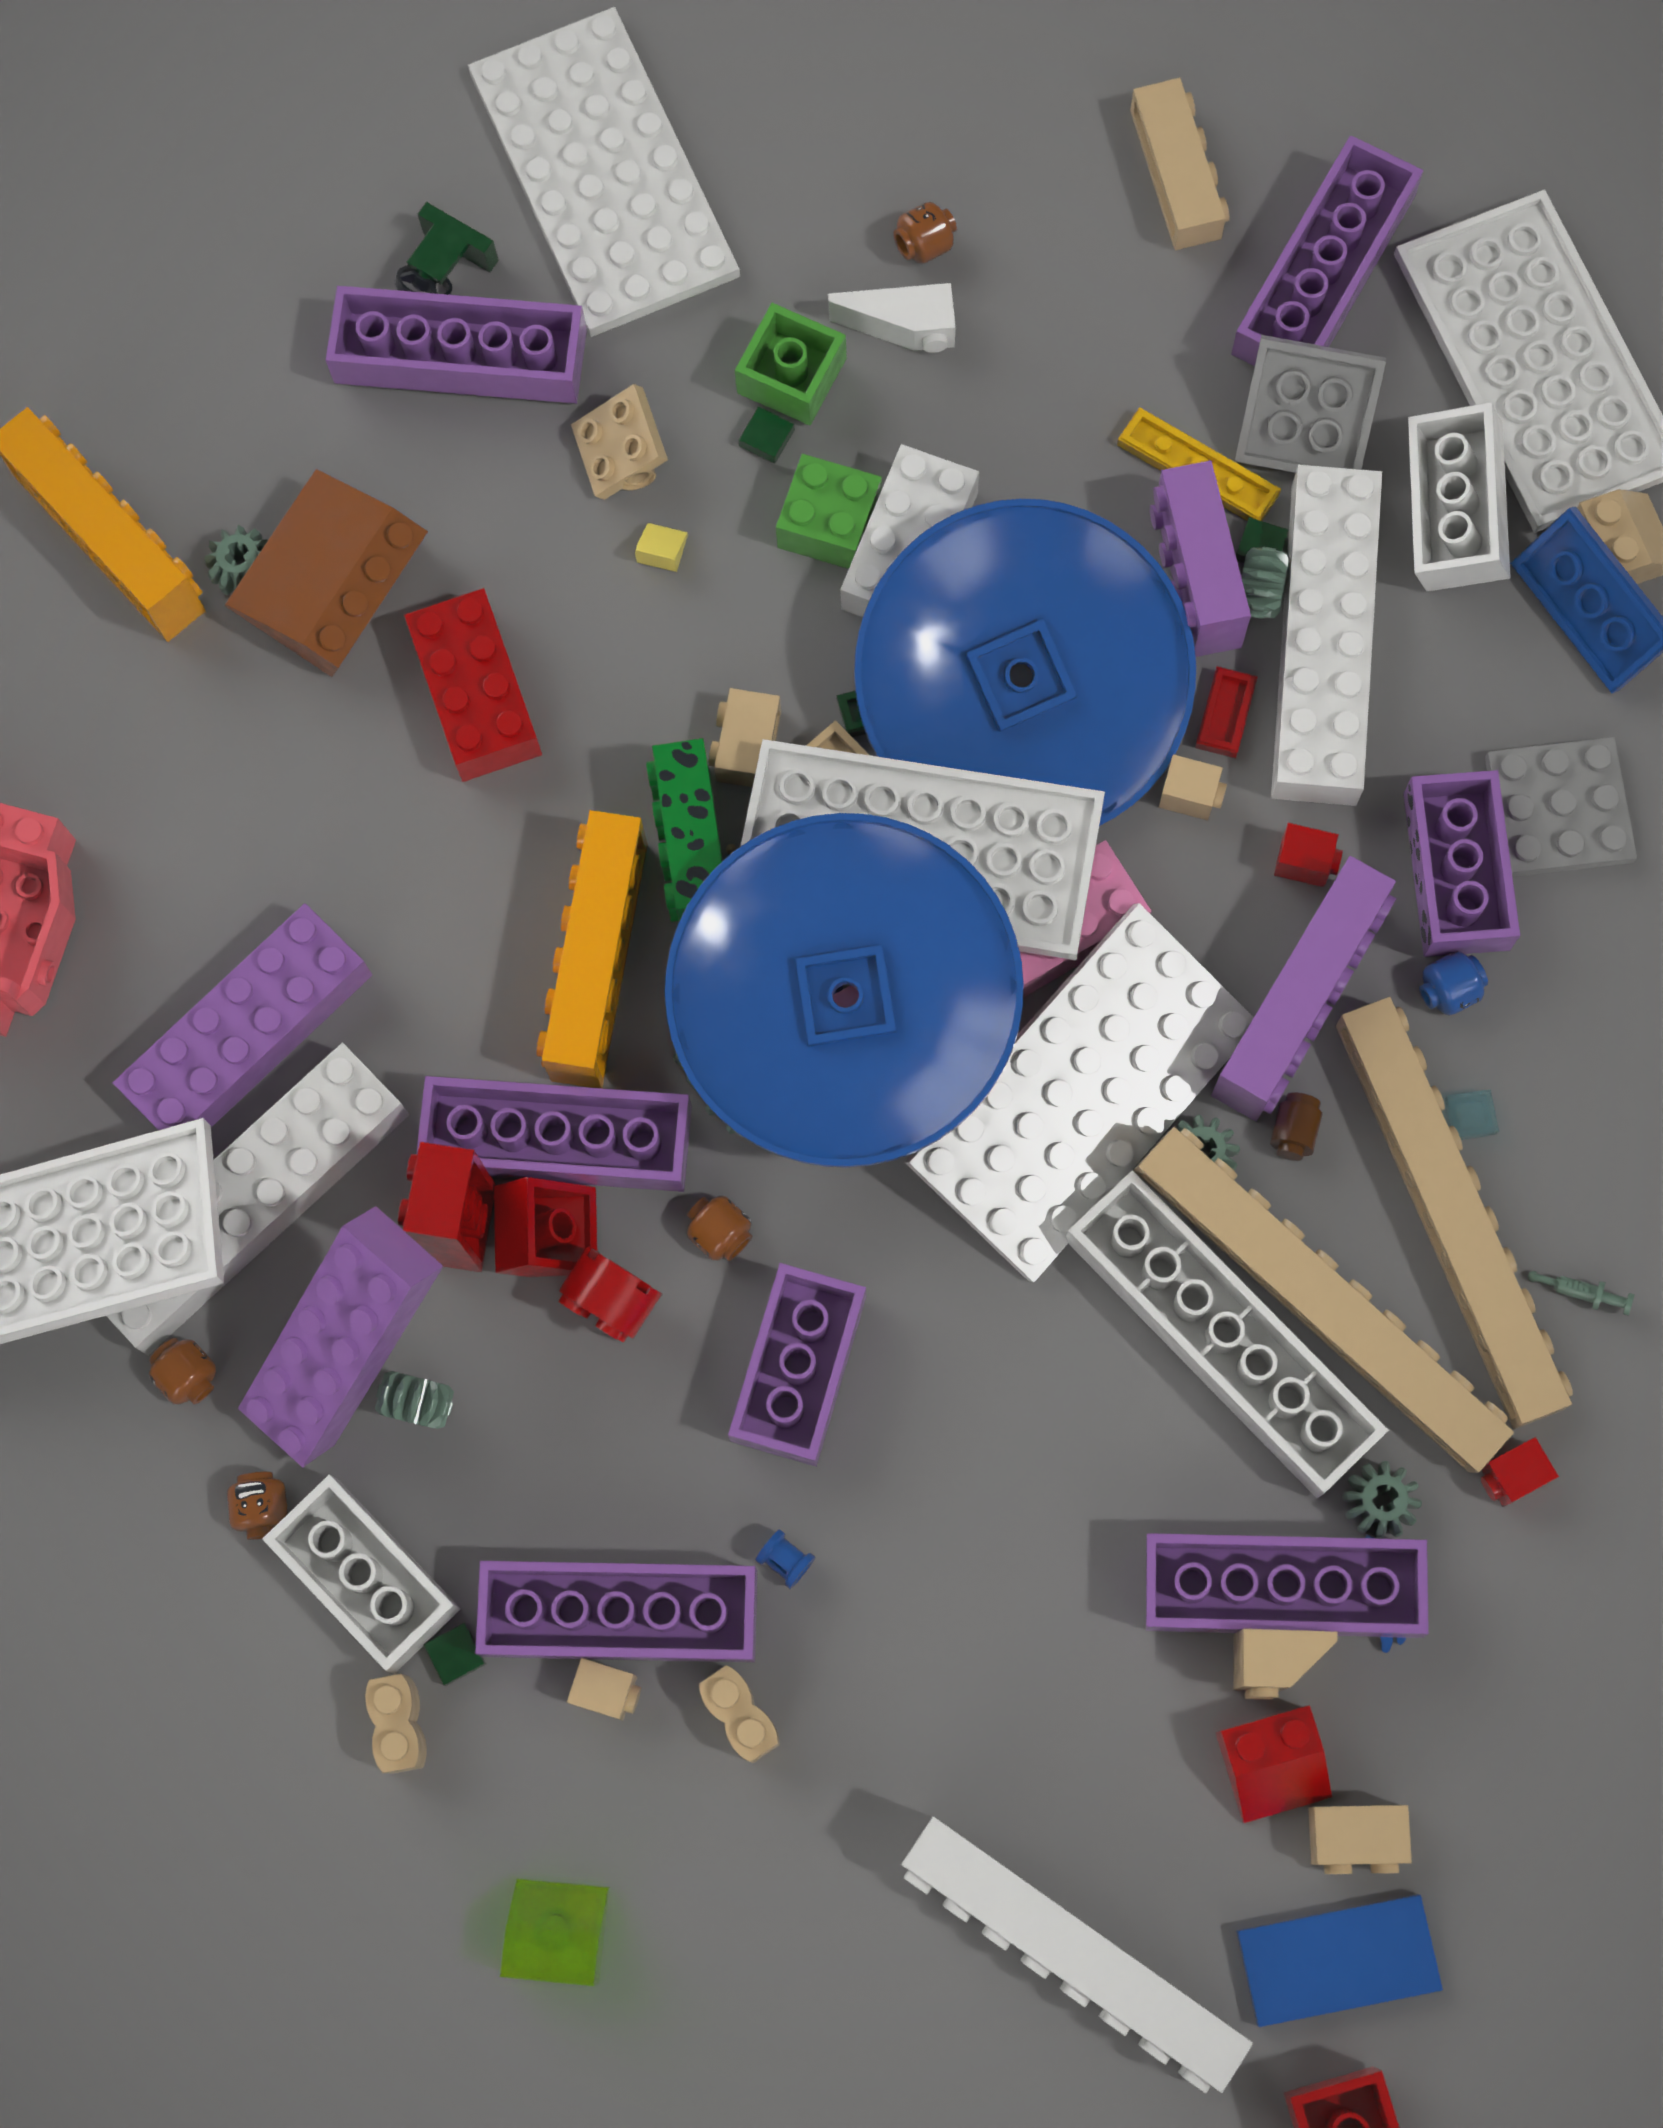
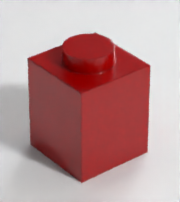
[1273,823,1343,887]
[1481,1437,1559,1507]

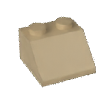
[1577,489,1663,584]
[1233,1629,1338,1700]

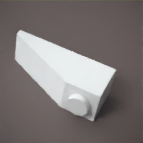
[828,283,955,353]

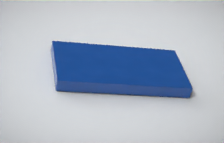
[1510,507,1663,693]
[1236,1894,1443,2027]

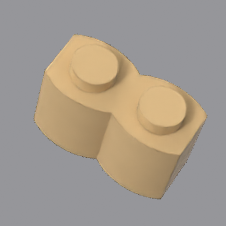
[699,1665,780,1763]
[365,1674,427,1774]

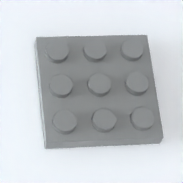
[1235,335,1386,473]
[1485,737,1637,877]

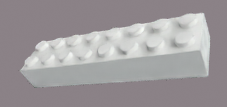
[1271,465,1382,806]
[106,1042,409,1356]
[1066,1170,1389,1499]
[901,1816,1253,2093]

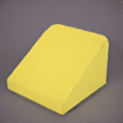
[635,523,688,572]

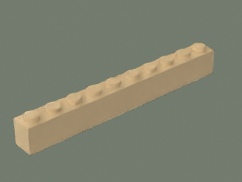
[1336,997,1573,1430]
[1133,1127,1514,1473]

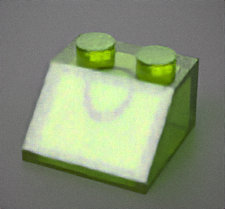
[500,1879,609,1986]

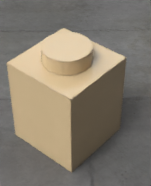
[1159,754,1227,820]
[567,1658,641,1721]

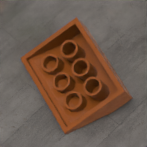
[225,469,428,677]

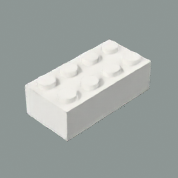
[1408,402,1510,592]
[840,444,979,617]
[262,1474,461,1674]

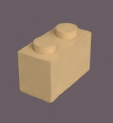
[709,688,781,787]
[1308,1805,1412,1874]

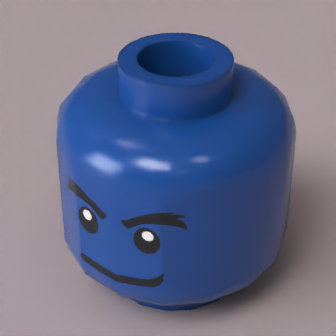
[1419,951,1488,1016]

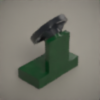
[395,202,499,295]

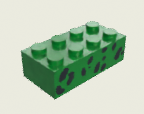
[646,738,723,922]

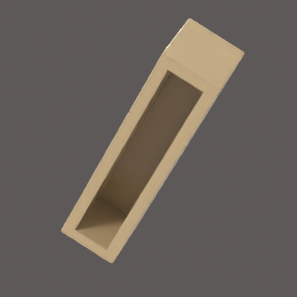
[1131,78,1229,250]

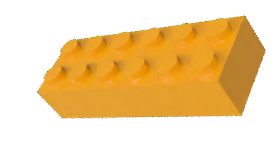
[0,407,206,642]
[536,810,648,1088]

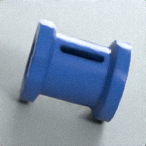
[755,1529,815,1589]

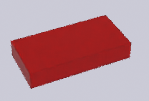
[1195,666,1258,758]

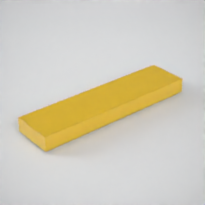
[1117,407,1281,521]

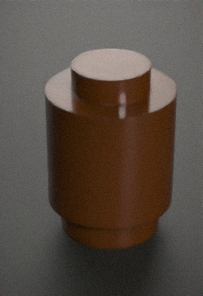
[1270,1092,1323,1161]

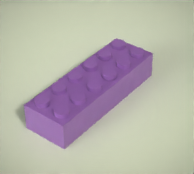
[1231,135,1424,366]
[325,286,587,404]
[1211,856,1397,1122]
[112,903,372,1130]
[416,1076,692,1192]
[238,1206,443,1468]
[1146,1533,1429,1638]
[475,1561,758,1662]

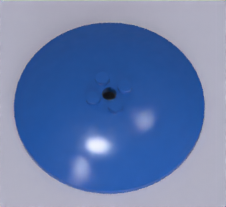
[854,498,1196,825]
[665,813,1024,1168]

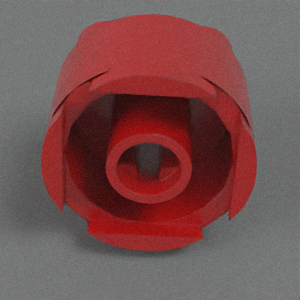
[558,1246,662,1343]

